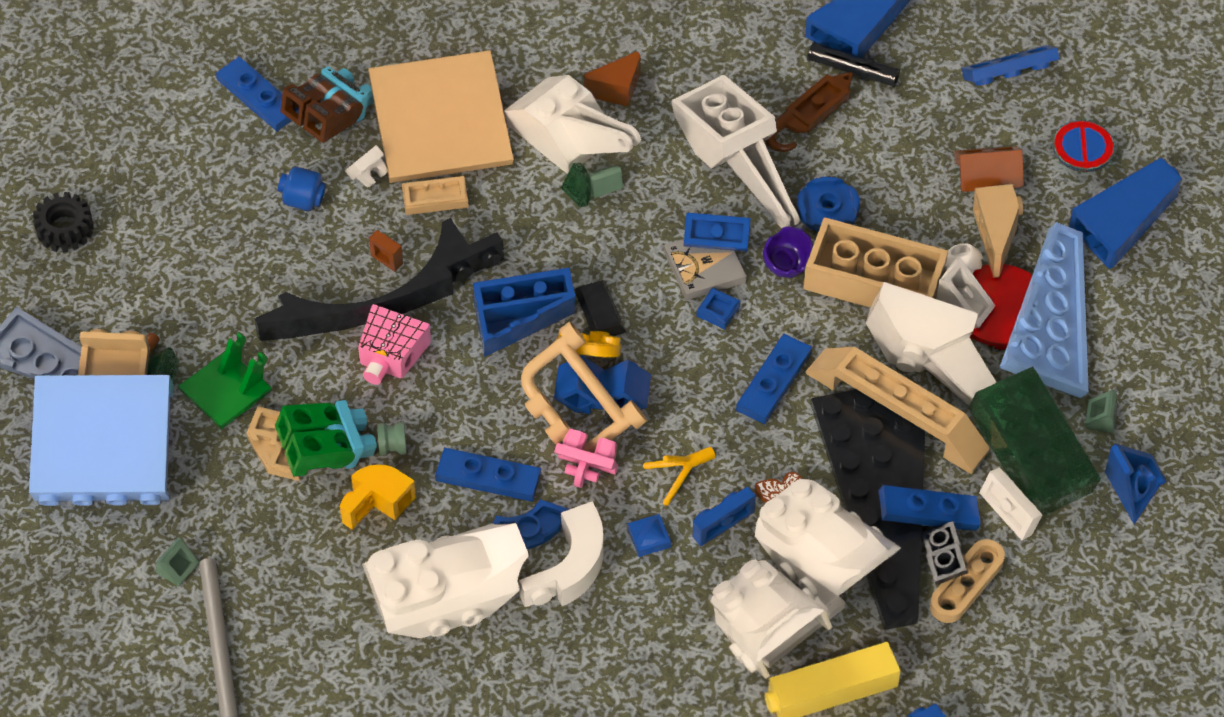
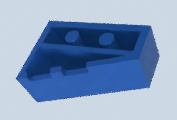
[473,268,575,357]

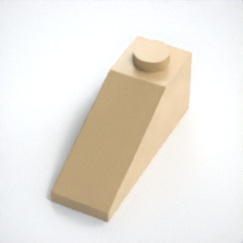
[973,184,1023,277]

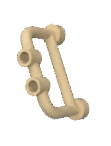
[521,321,648,453]

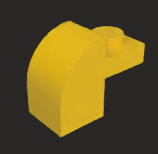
[340,464,416,530]

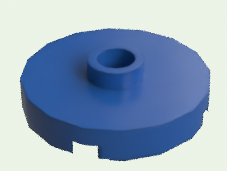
[797,177,860,232]

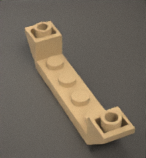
[806,347,990,474]

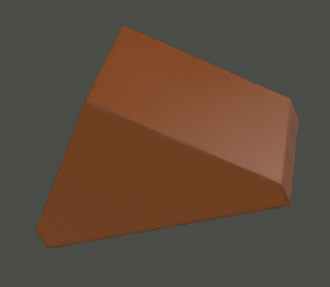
[584,51,641,107]

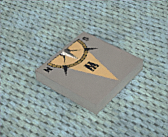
[664,239,746,300]

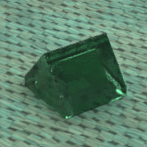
[147,347,180,383]

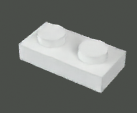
[979,467,1042,540]

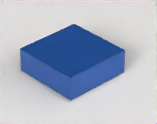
[696,288,741,330]

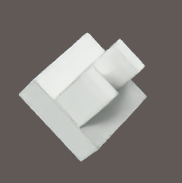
[345,145,388,187]

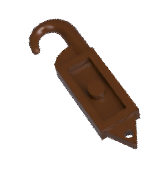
[765,72,853,152]

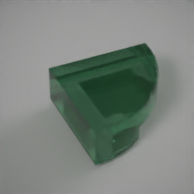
[560,162,591,207]

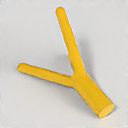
[643,446,715,506]

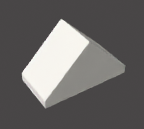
[936,258,995,328]

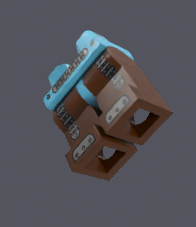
[280,66,374,143]

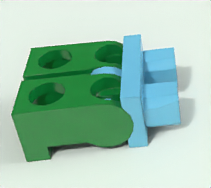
[275,400,377,477]

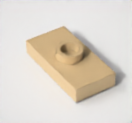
[402,176,469,215]

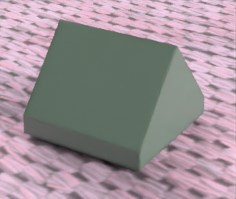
[583,166,623,198]
[1085,390,1118,433]
[156,538,200,586]

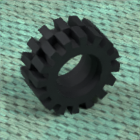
[33,192,94,252]

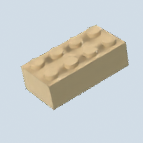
[804,217,948,308]

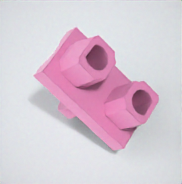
[554,429,619,488]

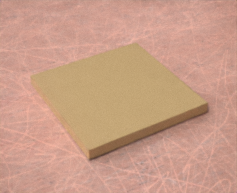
[368,50,513,183]

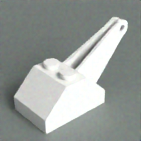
[504,75,641,175]
[672,75,800,229]
[866,282,1015,430]

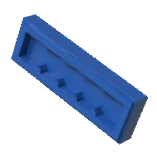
[216,57,299,132]
[736,333,812,424]
[435,447,541,502]
[878,485,981,531]

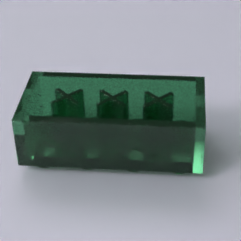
[968,366,1101,517]

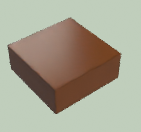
[369,230,403,272]

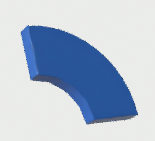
[493,499,570,550]

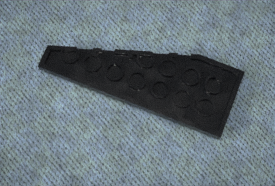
[810,389,925,630]

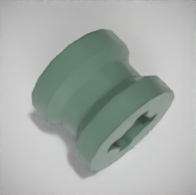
[377,421,407,456]

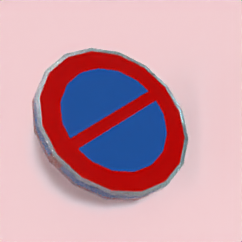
[1052,120,1115,172]

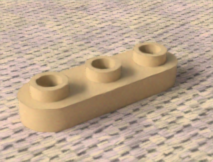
[930,539,1005,623]

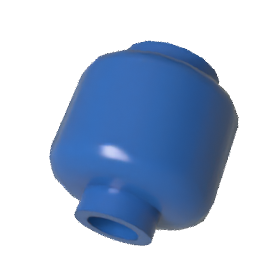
[277,166,326,211]

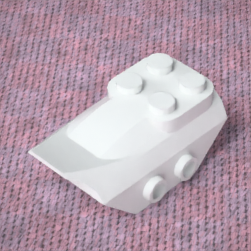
[755,479,901,605]
[362,523,529,639]
[711,559,832,679]

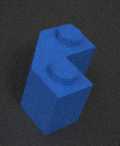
[554,355,651,414]

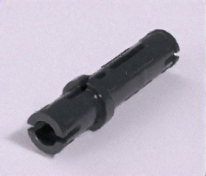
[807,42,900,88]

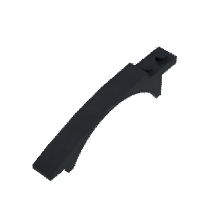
[254,218,504,341]

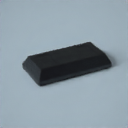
[574,280,626,336]

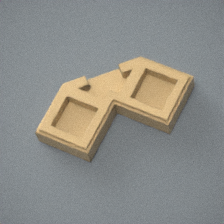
[247,406,302,481]

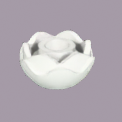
[945,243,983,274]

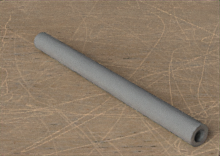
[199,558,238,717]

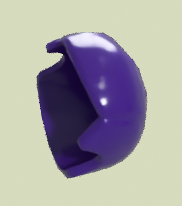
[762,226,813,278]

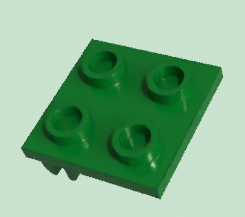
[178,332,272,429]

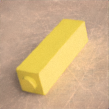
[764,641,901,717]

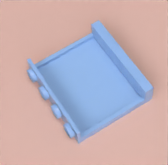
[29,375,174,506]

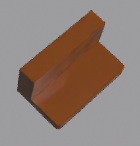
[954,146,1024,192]

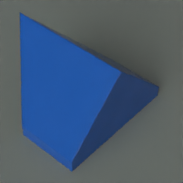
[1105,444,1167,524]

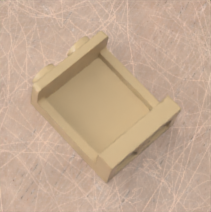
[78,329,150,375]

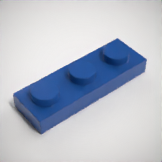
[961,45,1059,86]

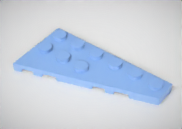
[999,222,1089,398]

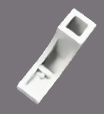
[519,501,603,607]

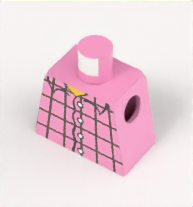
[358,304,431,385]

